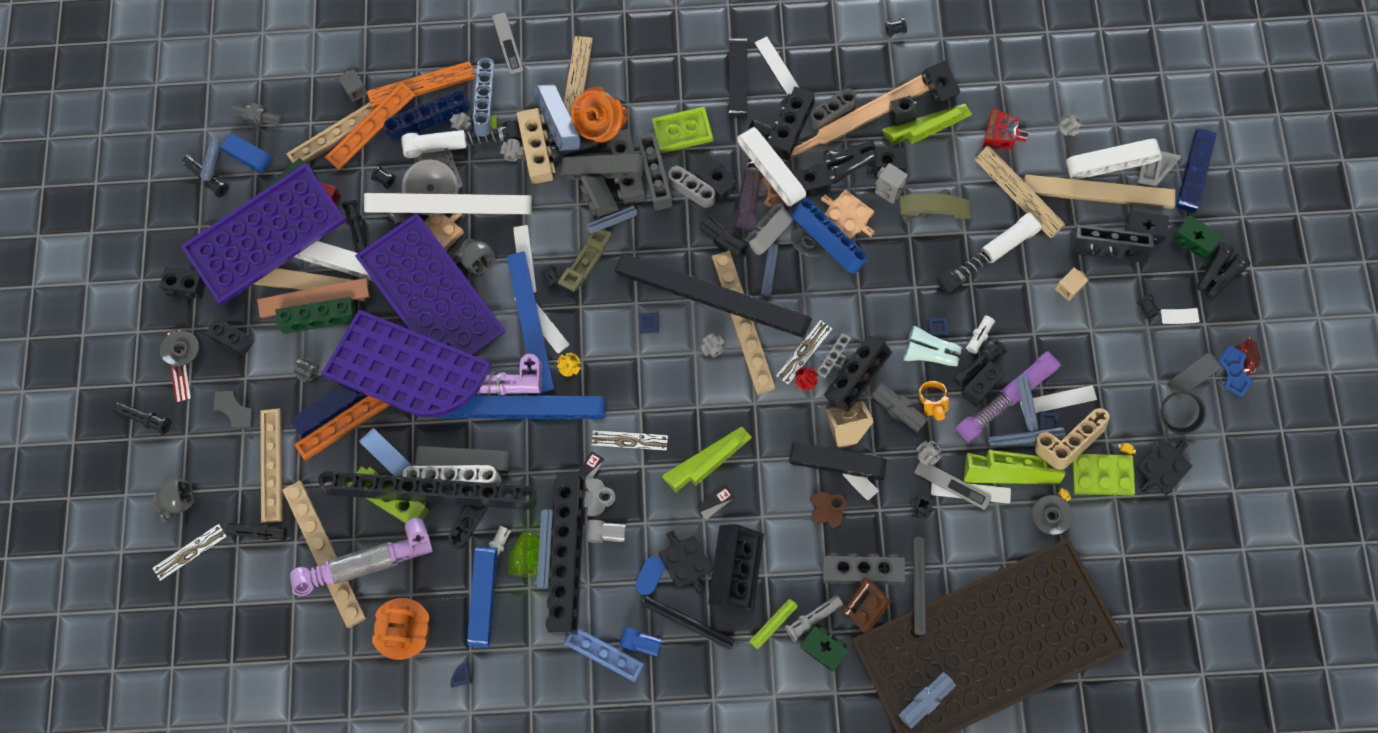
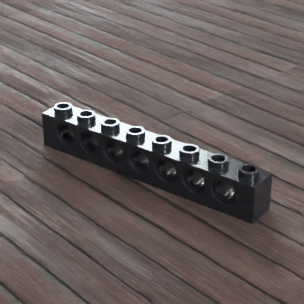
[546,472,586,635]

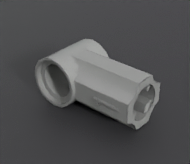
[586,520,626,543]

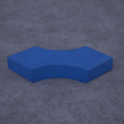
[1218,344,1253,398]

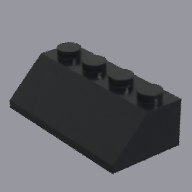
[708,524,764,613]

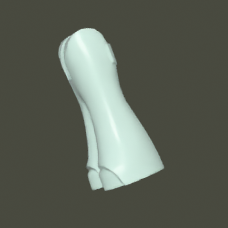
[903,326,962,366]

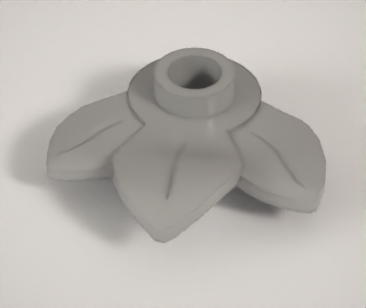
[584,478,615,516]

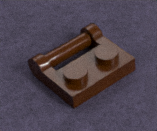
[842,577,891,633]

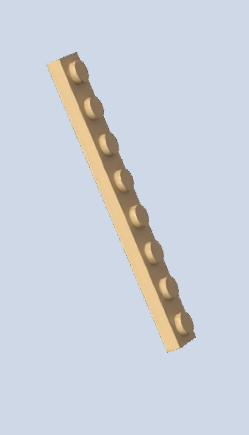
[712,251,775,394]
[282,481,367,628]

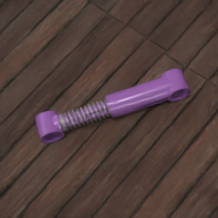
[955,351,1062,444]

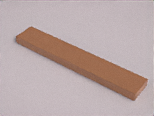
[257,278,371,318]

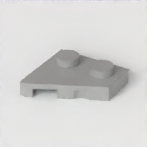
[1137,151,1181,187]

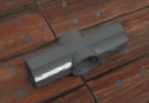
[872,383,928,433]

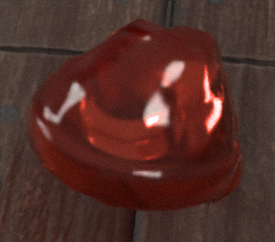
[1235,337,1261,375]

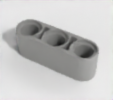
[668,166,715,208]
[745,203,793,255]

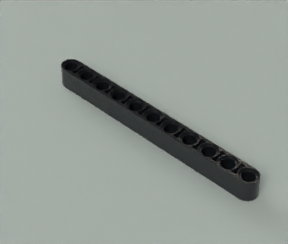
[614,254,812,338]
[318,471,537,510]

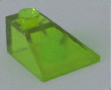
[508,532,553,577]

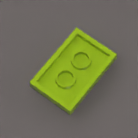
[652,107,713,154]
[1072,454,1135,496]

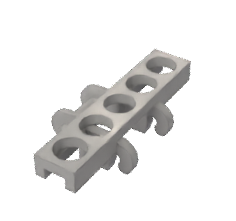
[817,333,851,380]

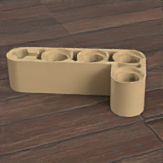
[1035,408,1110,470]

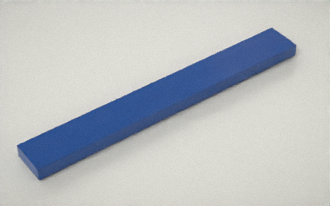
[507,251,555,396]

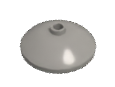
[402,160,458,216]

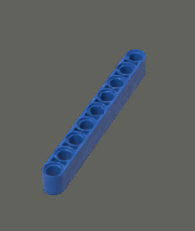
[435,396,606,419]

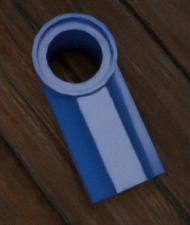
[619,627,662,657]

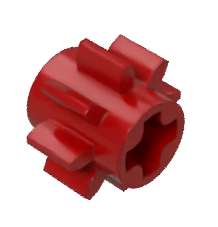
[794,366,819,390]

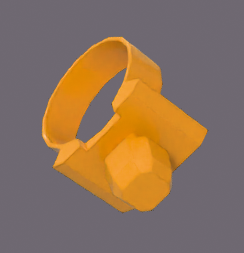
[919,381,949,421]

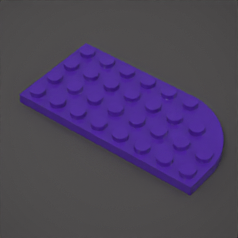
[321,310,492,417]

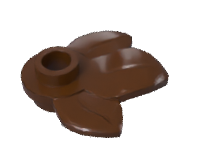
[810,492,847,529]

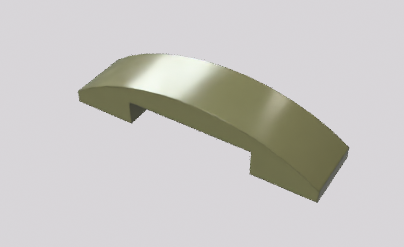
[899,193,971,219]
[558,229,612,292]

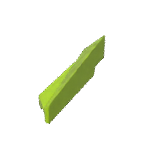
[882,104,972,147]
[662,427,752,493]
[964,450,1066,484]

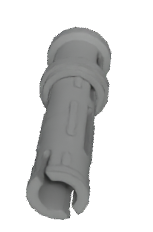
[785,595,843,642]

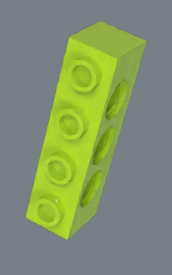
[348,466,429,524]

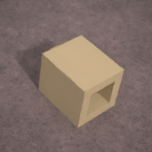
[1055,268,1088,301]

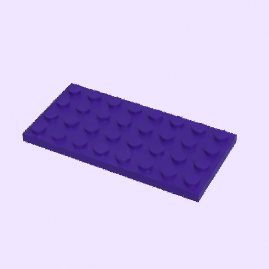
[181,163,347,305]
[355,213,506,355]

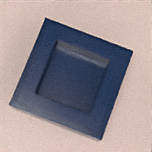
[639,313,659,334]
[927,317,949,338]

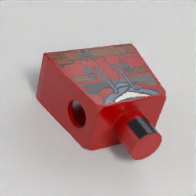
[982,109,1028,150]

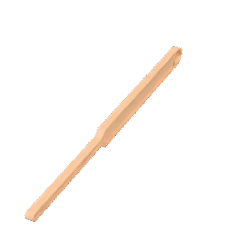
[743,75,939,181]

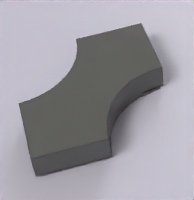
[213,391,254,429]

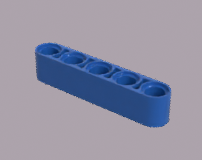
[791,198,867,274]
[467,546,498,648]

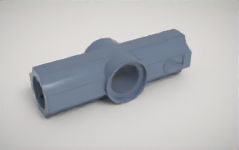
[898,672,956,729]

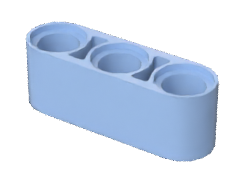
[359,428,412,476]

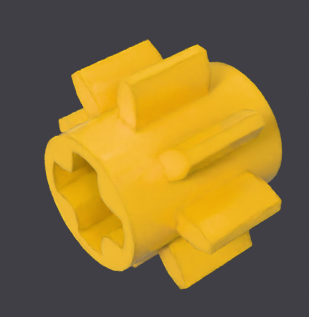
[557,353,581,377]

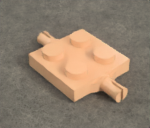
[821,190,875,240]
[424,213,464,251]

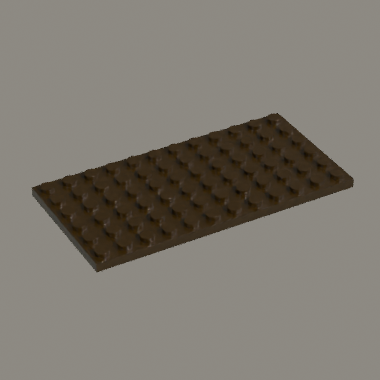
[851,538,1129,733]

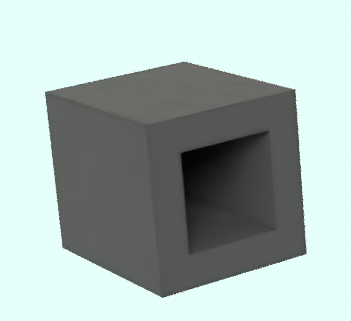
[338,69,367,102]

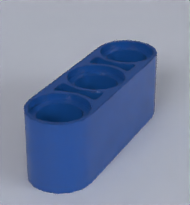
[220,133,273,174]

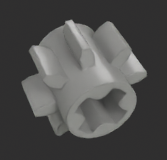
[450,113,473,133]
[1058,113,1082,136]
[500,139,524,161]
[701,334,725,357]
[916,441,941,465]

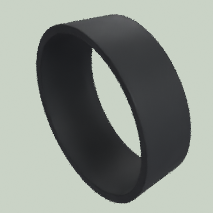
[1160,391,1206,434]

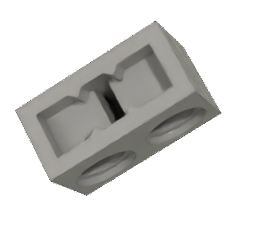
[875,163,908,204]

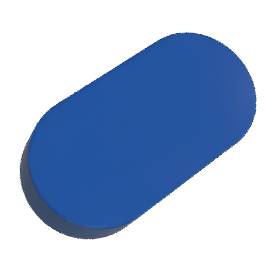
[636,557,664,596]

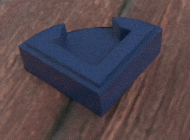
[1038,411,1060,431]
[450,663,472,688]

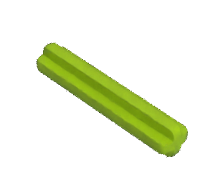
[750,599,798,649]

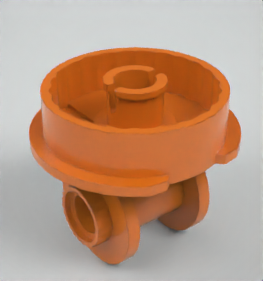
[571,87,628,143]
[372,598,430,660]

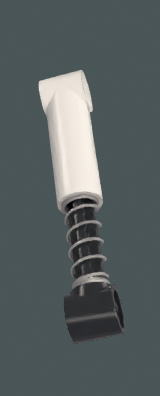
[401,121,522,158]
[936,212,1043,296]

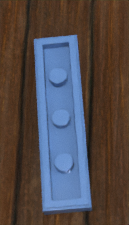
[564,628,645,682]

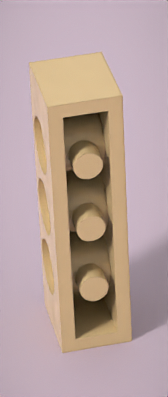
[517,108,556,185]

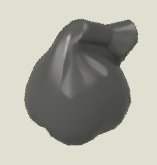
[451,239,495,275]
[152,478,194,523]

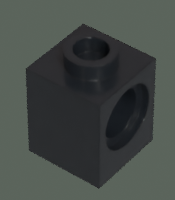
[889,95,919,126]

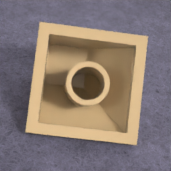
[826,401,873,448]

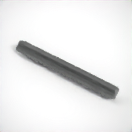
[913,537,926,635]

